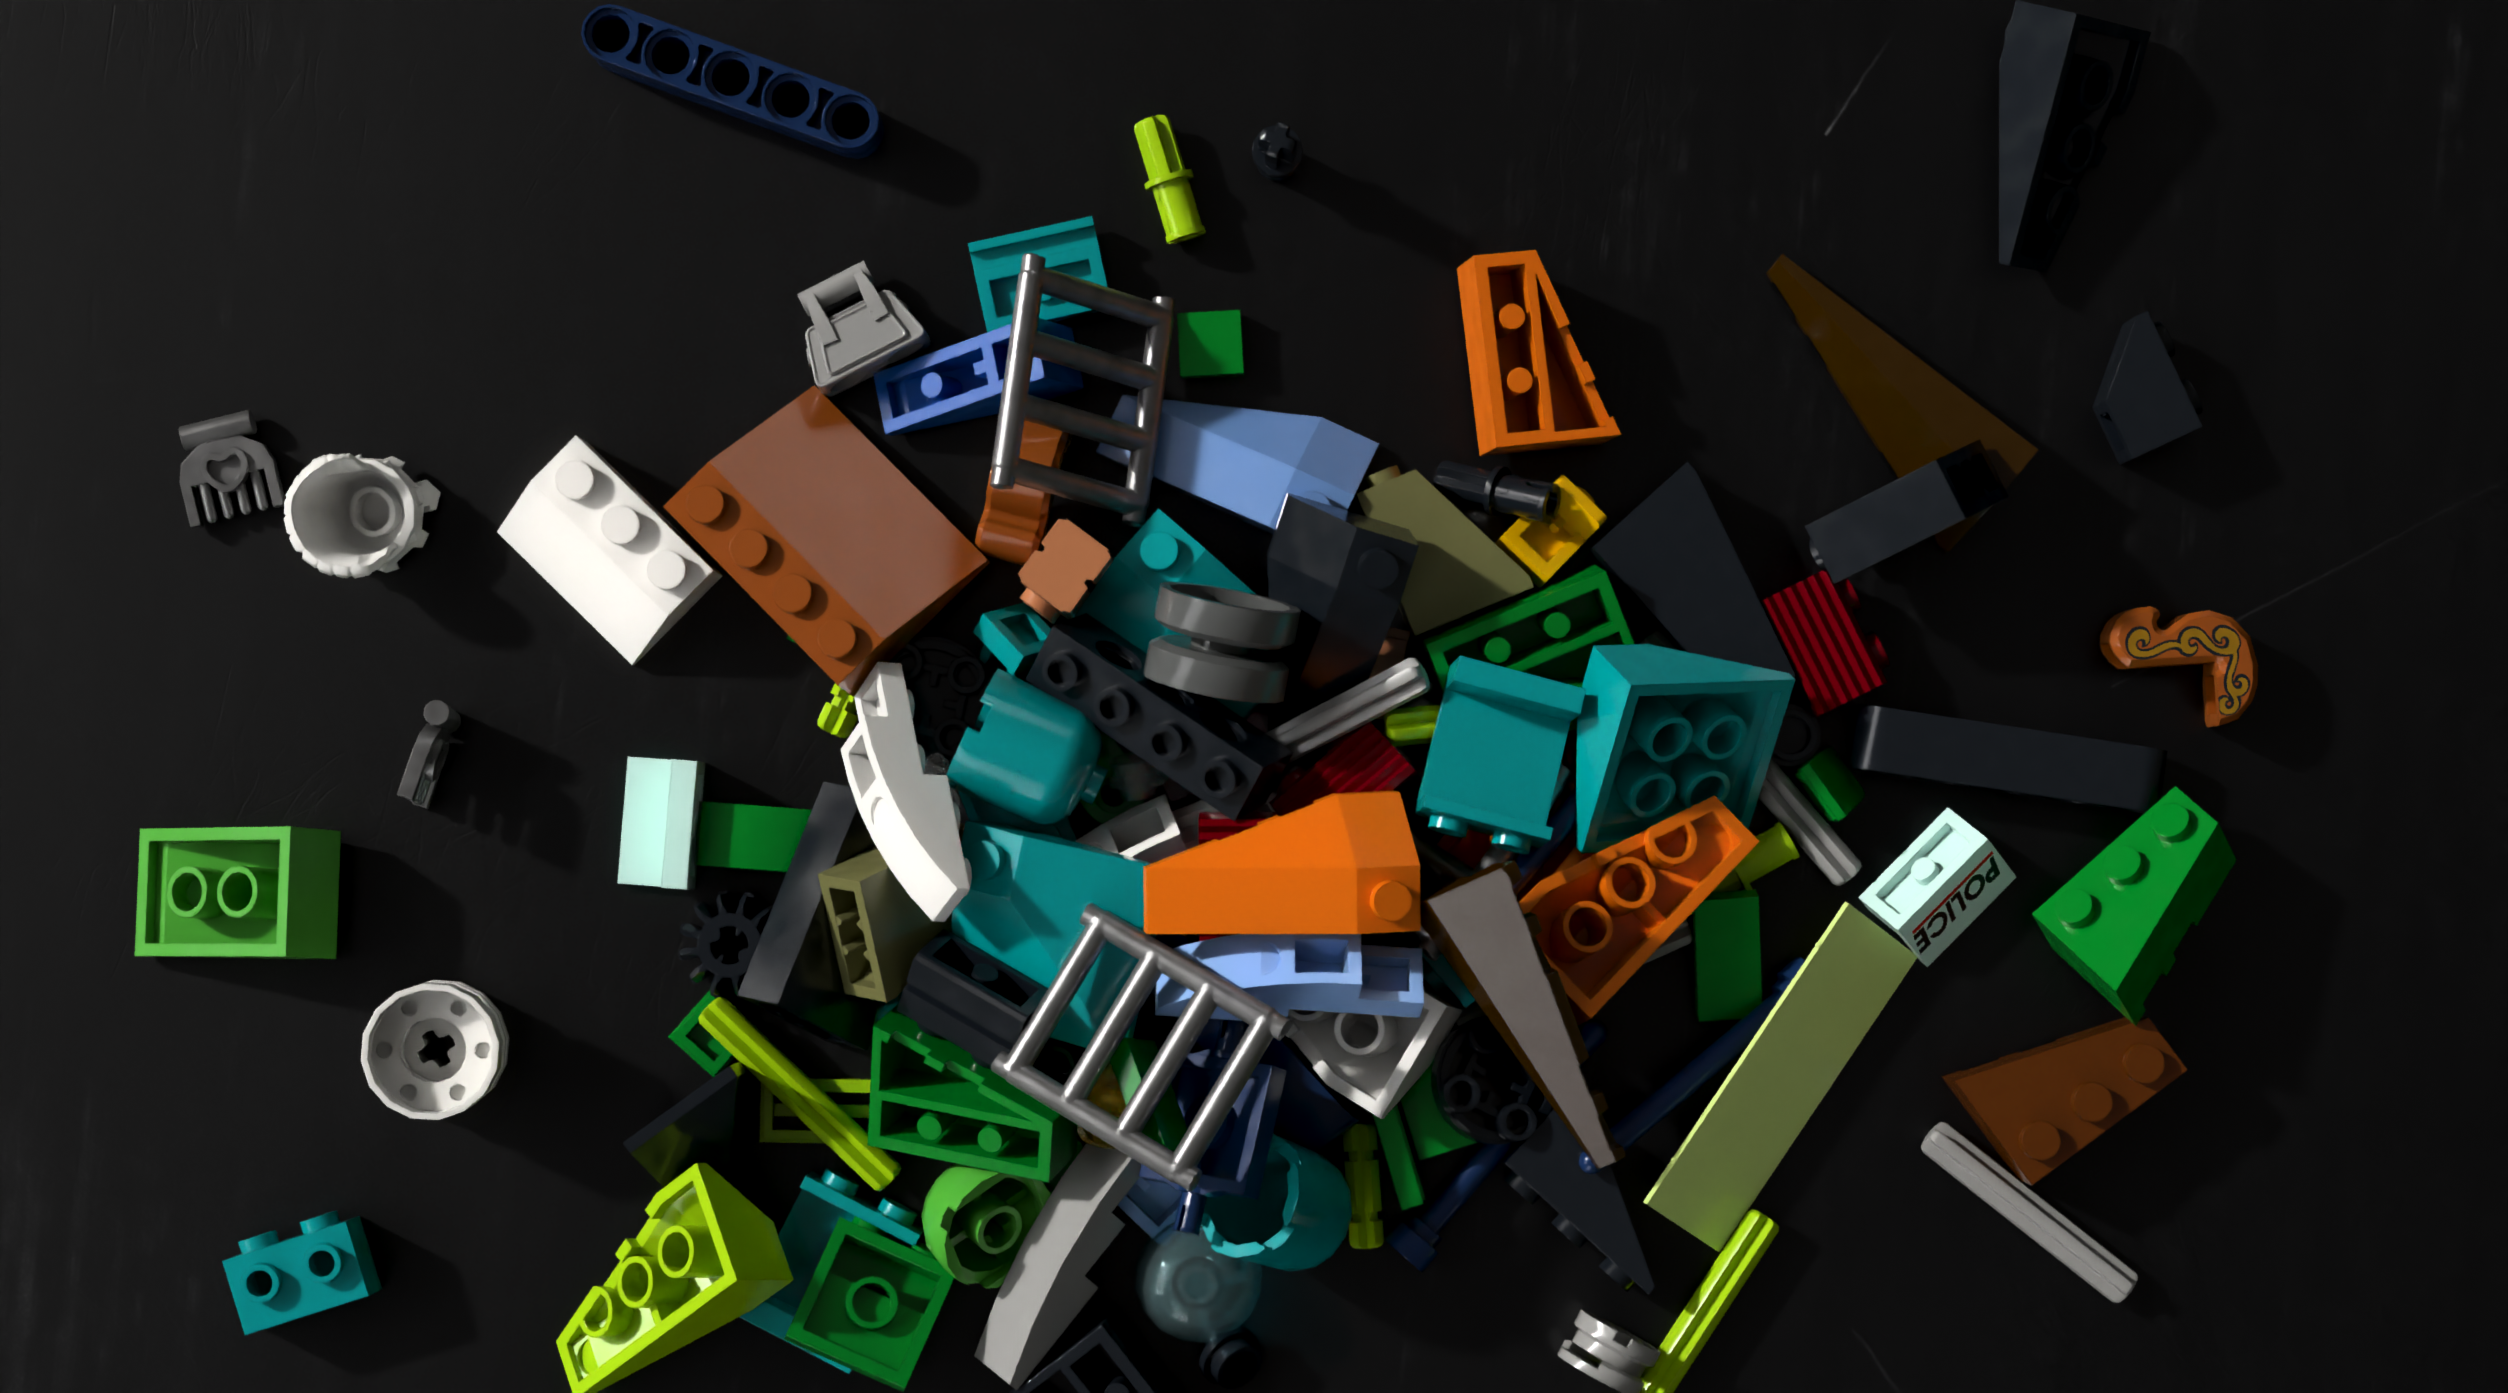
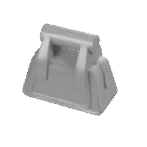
[797,260,931,397]

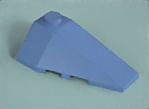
[1096,395,1379,535]

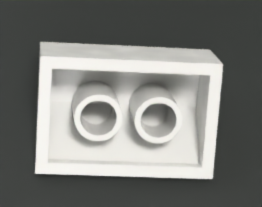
[497,435,723,666]

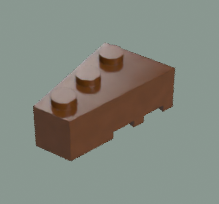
[1942,1017,2187,1185]

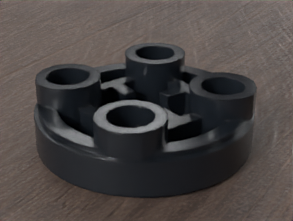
[889,637,991,764]
[1431,1016,1553,1145]

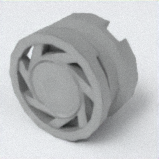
[1557,1309,1661,1393]

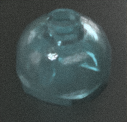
[1135,1222,1262,1343]

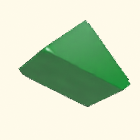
[1792,746,1865,822]

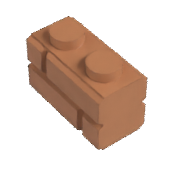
[1018,519,1113,624]

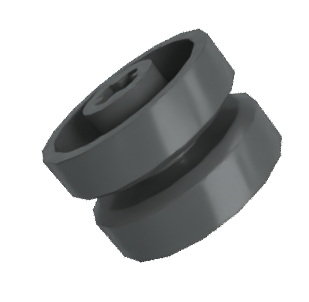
[1143,582,1301,703]

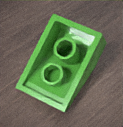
[135,826,341,959]

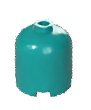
[946,669,1108,825]
[1201,1134,1352,1271]

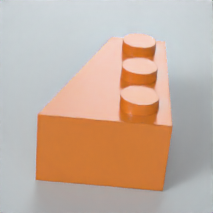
[1457,250,1621,456]

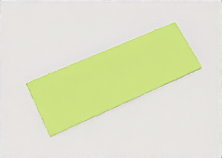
[1643,901,1917,1252]

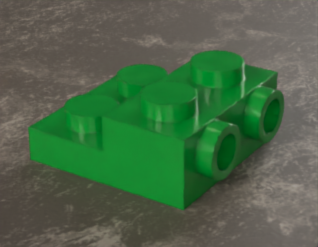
[784,1216,954,1392]

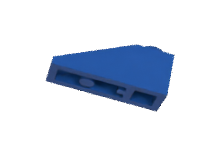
[873,318,1084,436]

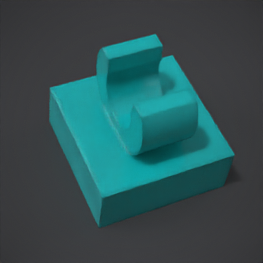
[973,602,1051,681]

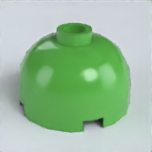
[921,1163,1051,1289]

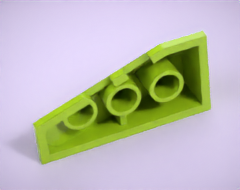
[556,1163,794,1393]

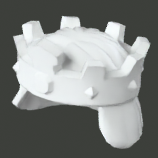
[284,453,441,579]

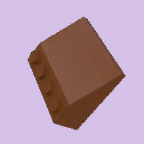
[663,385,990,697]

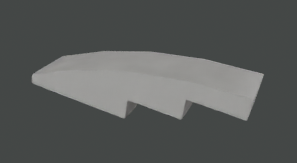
[974,1135,1141,1390]

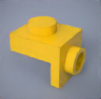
[1495,475,1607,589]

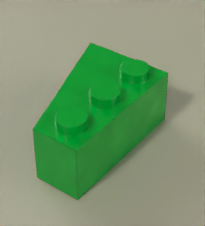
[1418,564,1634,696]
[2032,786,2237,1026]
[868,1005,1078,1183]

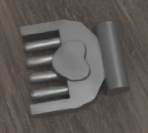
[179,409,285,529]
[397,700,461,809]

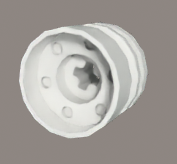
[361,980,509,1120]

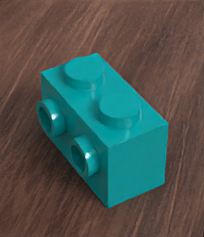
[222,1210,382,1335]

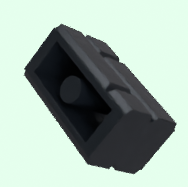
[897,929,1048,1069]

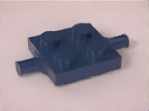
[1139,1019,1287,1236]

